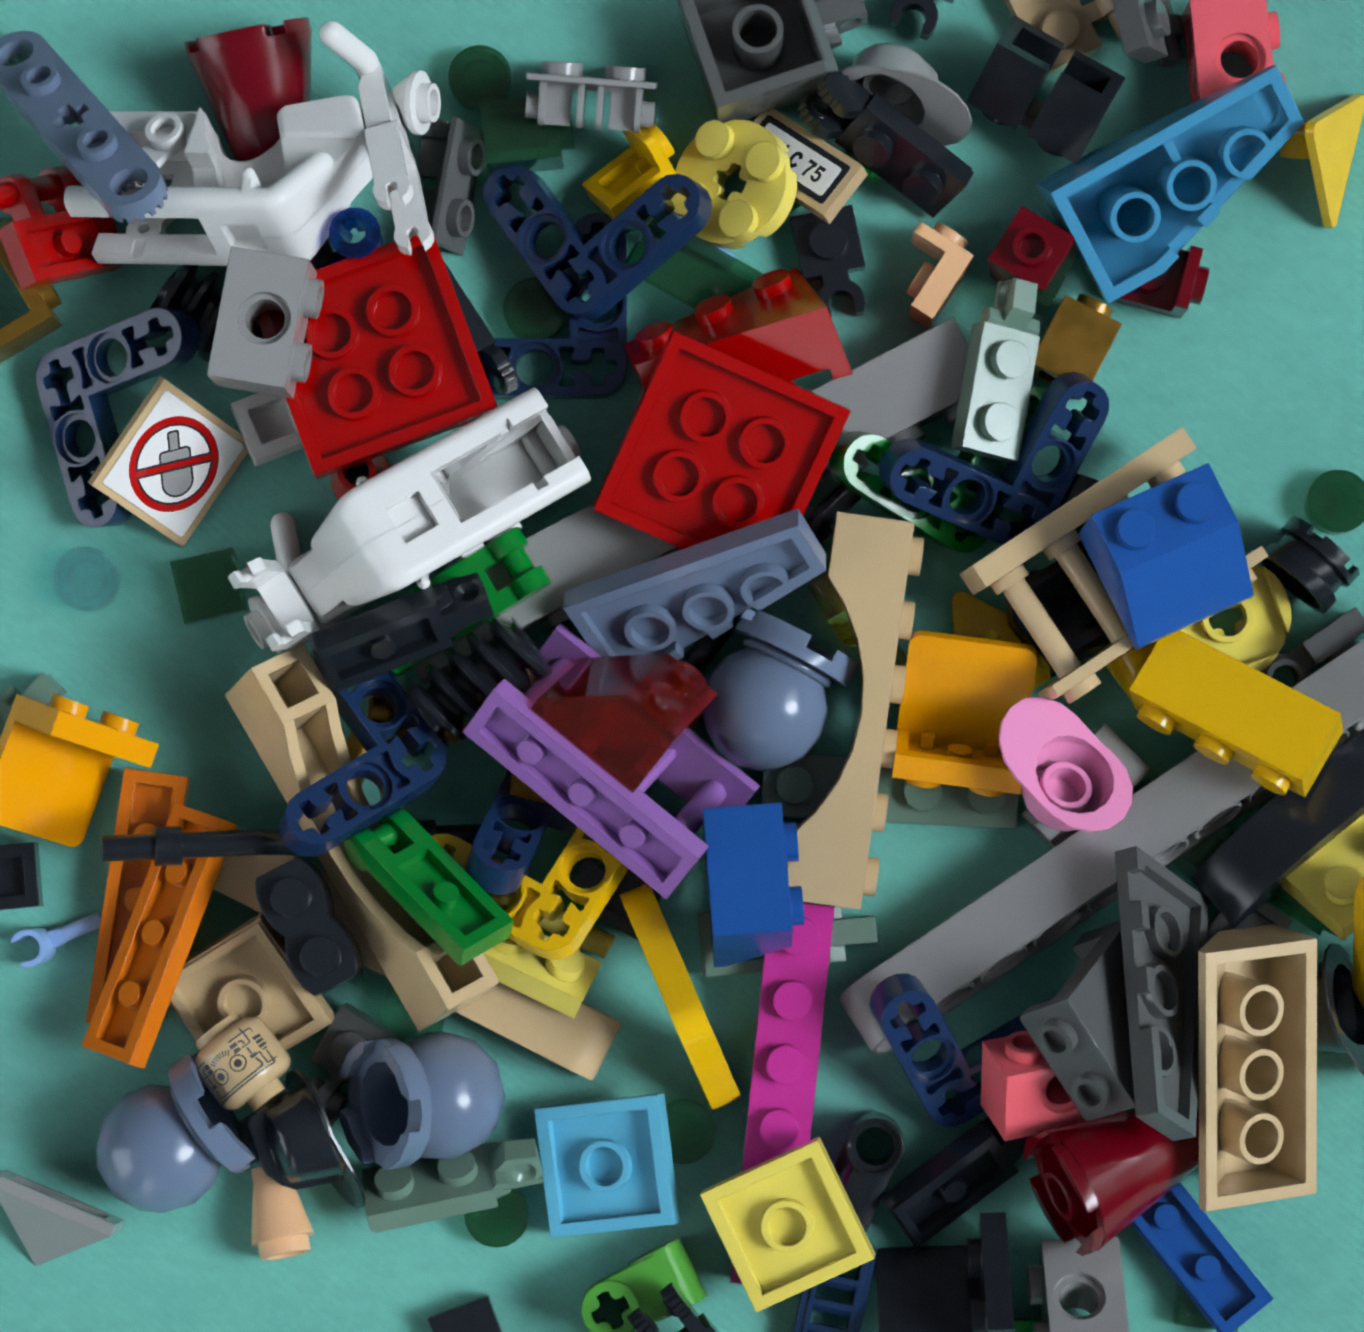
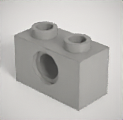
[207,246,324,399]
[1027,1237,1129,1332]

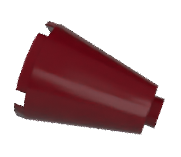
[184,17,312,161]
[1023,1110,1199,1256]

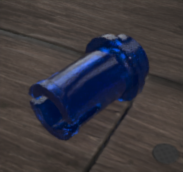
[329,207,384,259]

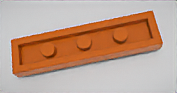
[85,768,191,1023]
[81,803,237,1069]

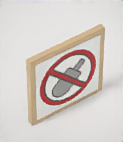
[87,376,249,548]

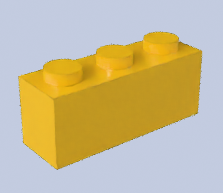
[1129,631,1343,797]

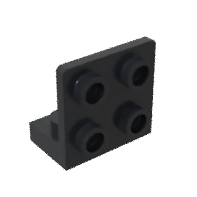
[875,1212,1015,1332]

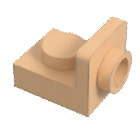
[906,222,974,329]

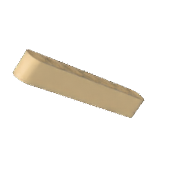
[213,827,622,1081]

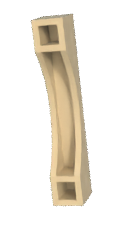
[787,512,924,910]
[225,643,500,1032]

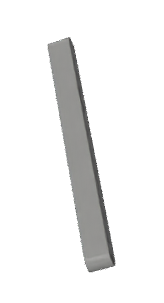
[839,639,1364,1055]

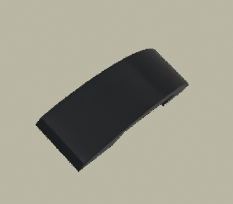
[1191,731,1364,928]

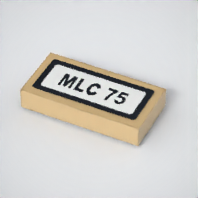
[754,109,868,224]

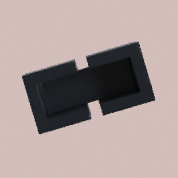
[966,16,1126,164]

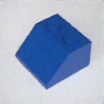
[1078,463,1254,650]
[703,802,804,967]

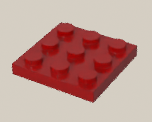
[257,235,498,480]
[592,329,851,549]

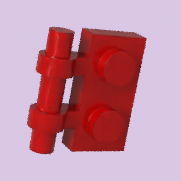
[0,166,124,291]

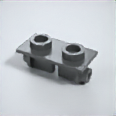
[417,116,486,256]

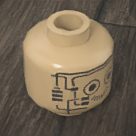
[194,1013,291,1112]

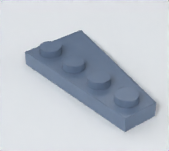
[563,508,826,685]

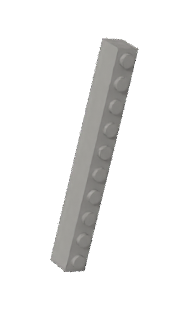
[414,317,969,684]

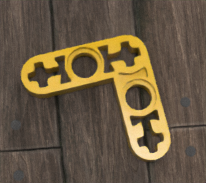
[432,828,628,960]
[620,883,742,1110]

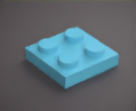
[534,1093,681,1238]

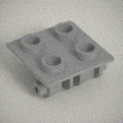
[525,60,659,133]

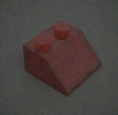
[531,653,718,792]

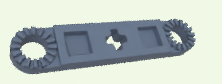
[0,31,168,224]

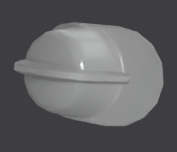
[838,43,972,146]

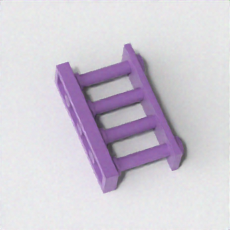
[463,623,760,899]

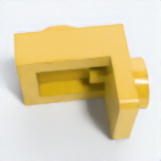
[581,124,677,220]

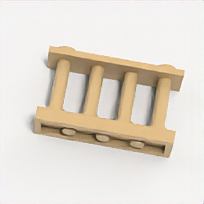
[959,426,1268,704]

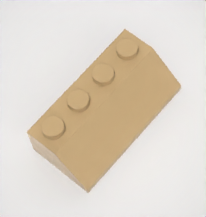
[1198,924,1317,1212]

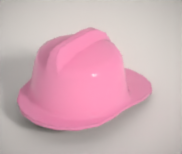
[998,697,1133,832]

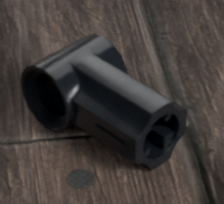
[834,1111,904,1233]

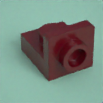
[988,206,1074,292]
[1114,245,1210,319]

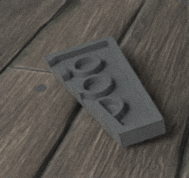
[1115,846,1209,1141]

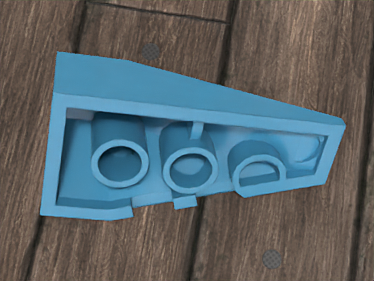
[1036,65,1304,304]

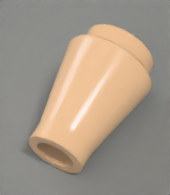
[250,1166,315,1261]

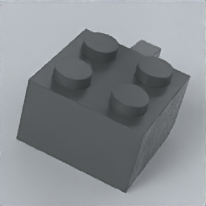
[677,0,868,122]

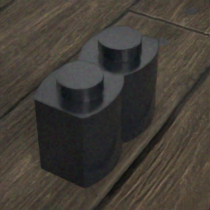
[255,857,363,996]

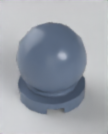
[701,609,859,770]
[339,1032,506,1170]
[96,1052,258,1213]

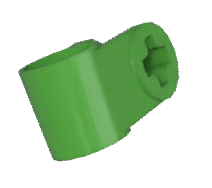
[581,1237,708,1332]

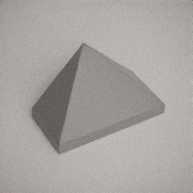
[0,1170,124,1266]

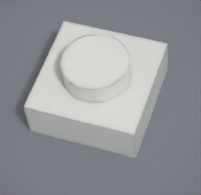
[231,393,304,467]

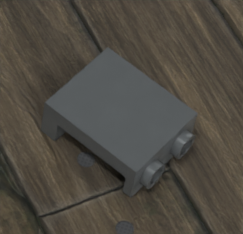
[1020,920,1135,1121]

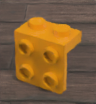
[892,630,1037,797]
[0,693,159,847]

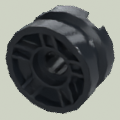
[1261,516,1360,614]

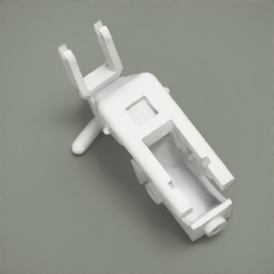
[64,21,441,266]
[227,387,591,654]

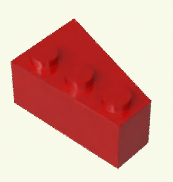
[623,267,853,392]

